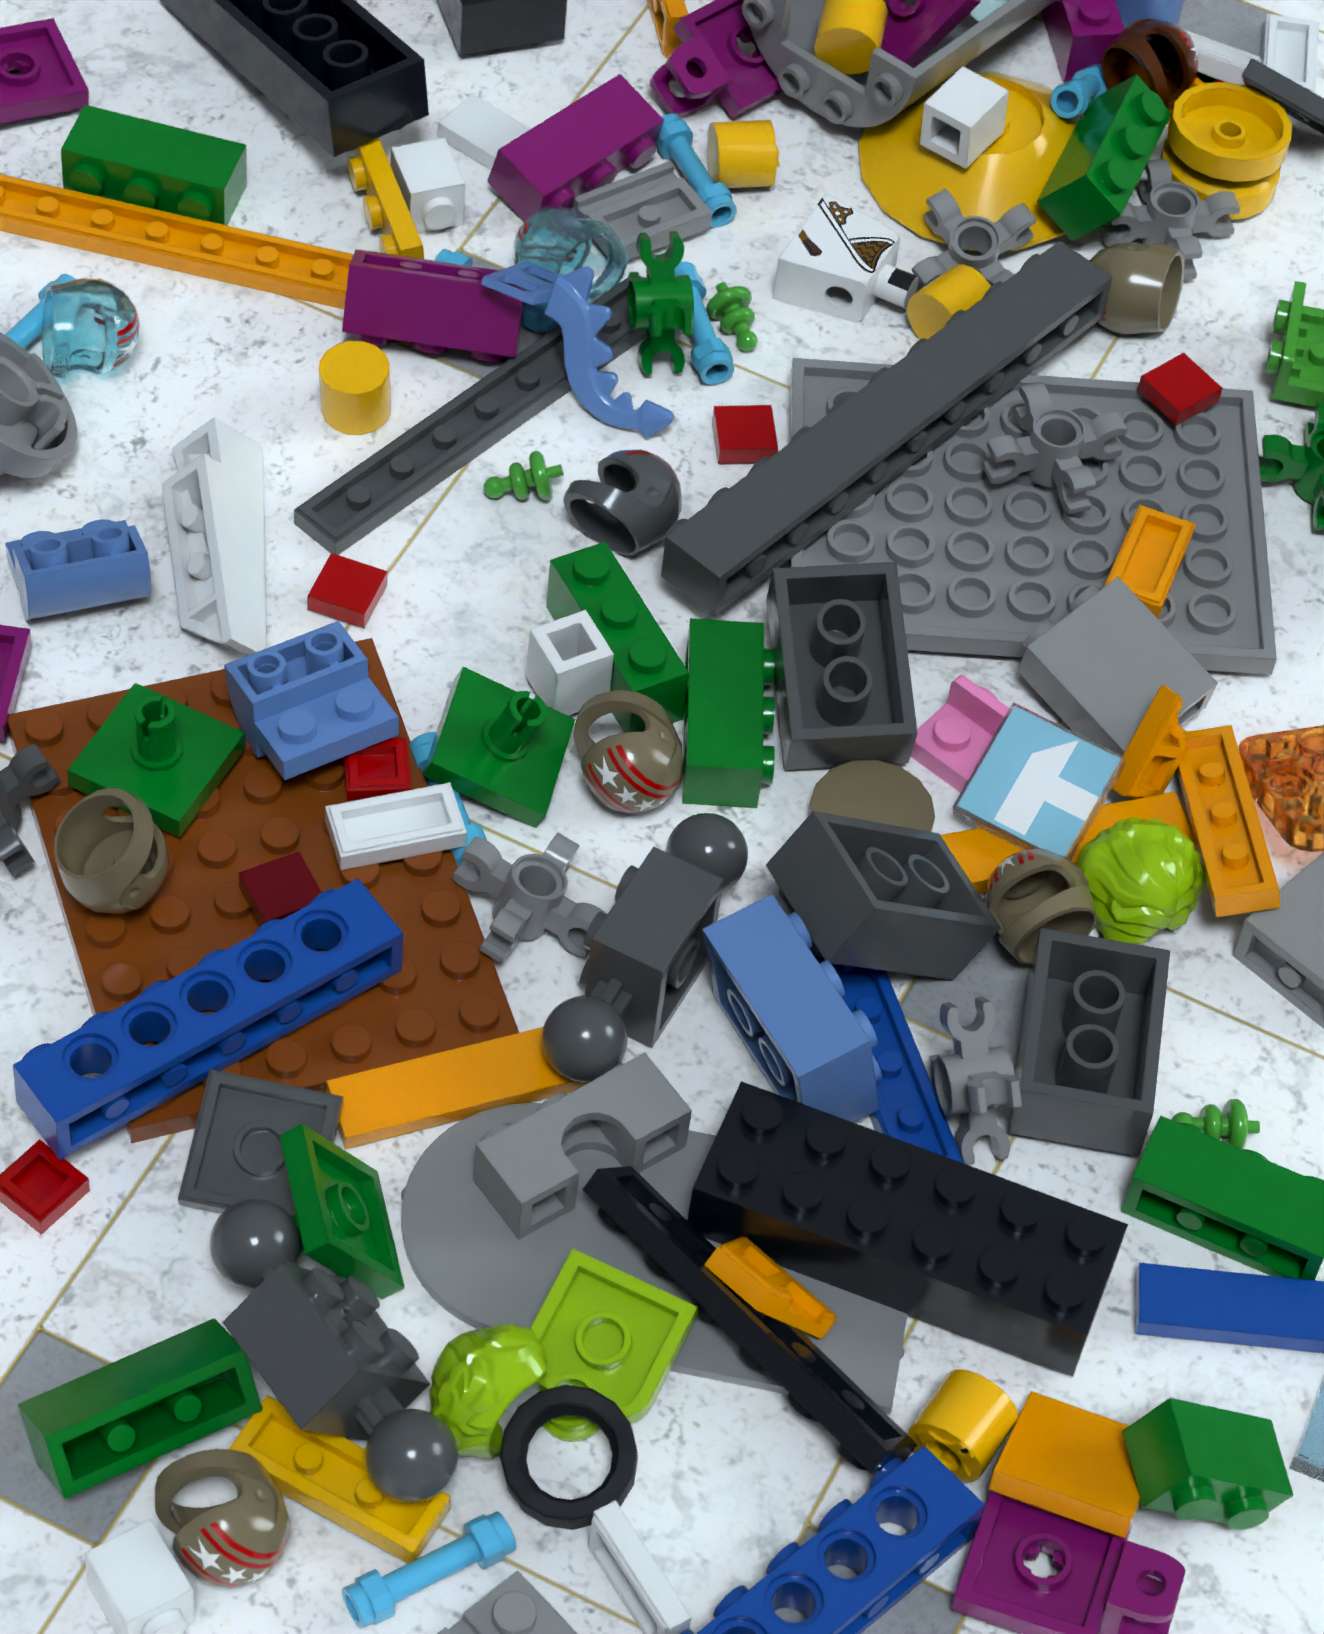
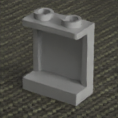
[1233,852,1324,1029]

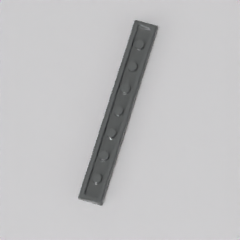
[294,277,647,555]

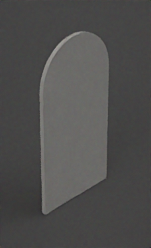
[401,1103,908,1415]

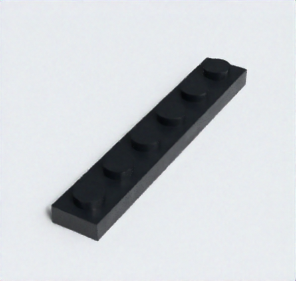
[582,1166,918,1473]

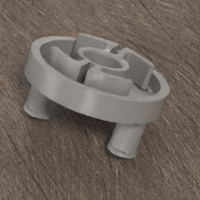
[0,332,77,478]

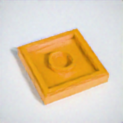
[989,1391,1141,1539]

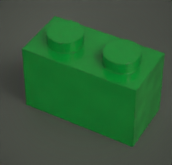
[1123,1398,1294,1530]

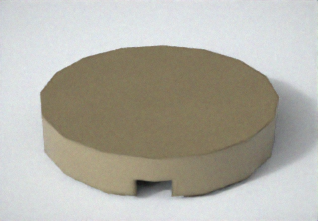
[808,760,935,832]

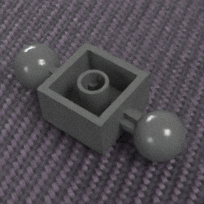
[542,813,748,1082]
[210,1199,458,1503]

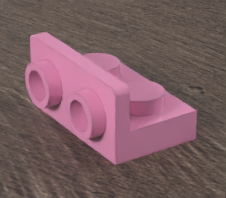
[910,675,1012,795]

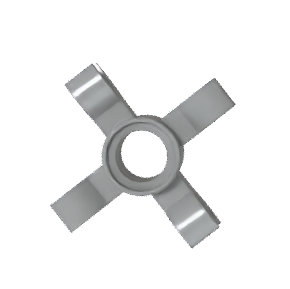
[1100,159,1240,280]
[912,189,1037,293]
[982,382,1128,514]
[452,833,605,963]
[929,997,1022,1165]

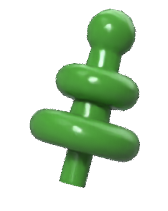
[706,282,758,352]
[484,451,564,500]
[1171,1099,1260,1149]

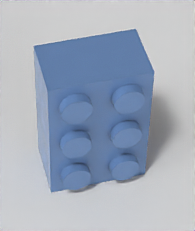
[702,894,882,1123]

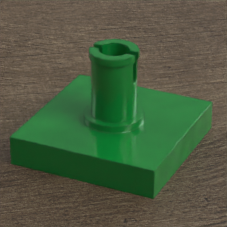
[422,667,575,828]
[67,683,246,837]
[279,1124,405,1299]

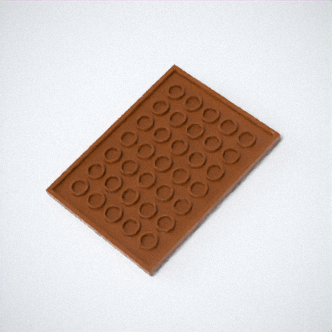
[8,638,519,1144]

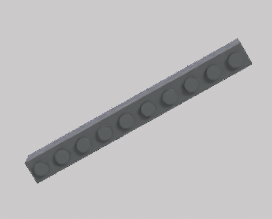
[661,241,1113,617]

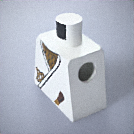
[773,193,919,322]

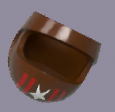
[1101,19,1199,108]

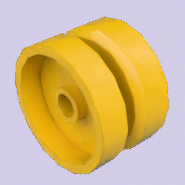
[1160,82,1292,220]

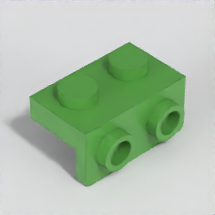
[1265,281,1324,407]

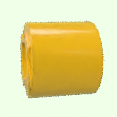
[814,0,888,75]
[707,120,779,188]
[907,264,991,340]
[319,341,391,435]
[908,1370,1018,1482]

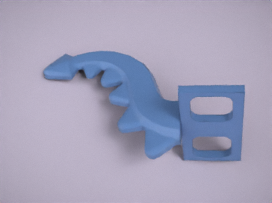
[481,261,675,439]

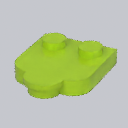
[531,1248,698,1442]

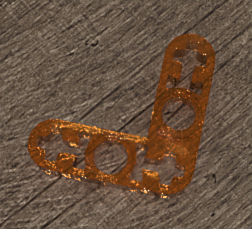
[1238,725,1324,852]

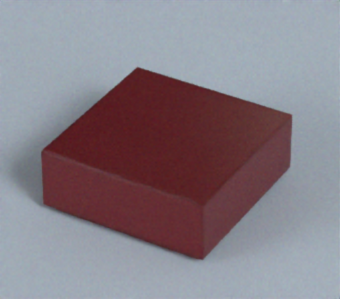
[239,851,322,926]

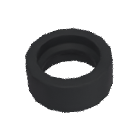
[500,1385,638,1530]

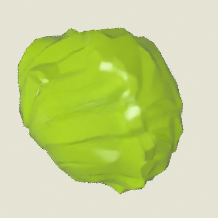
[1075,817,1205,944]
[429,1324,548,1459]

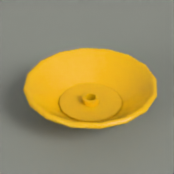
[858,72,1082,251]

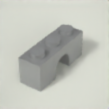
[473,1053,692,1240]

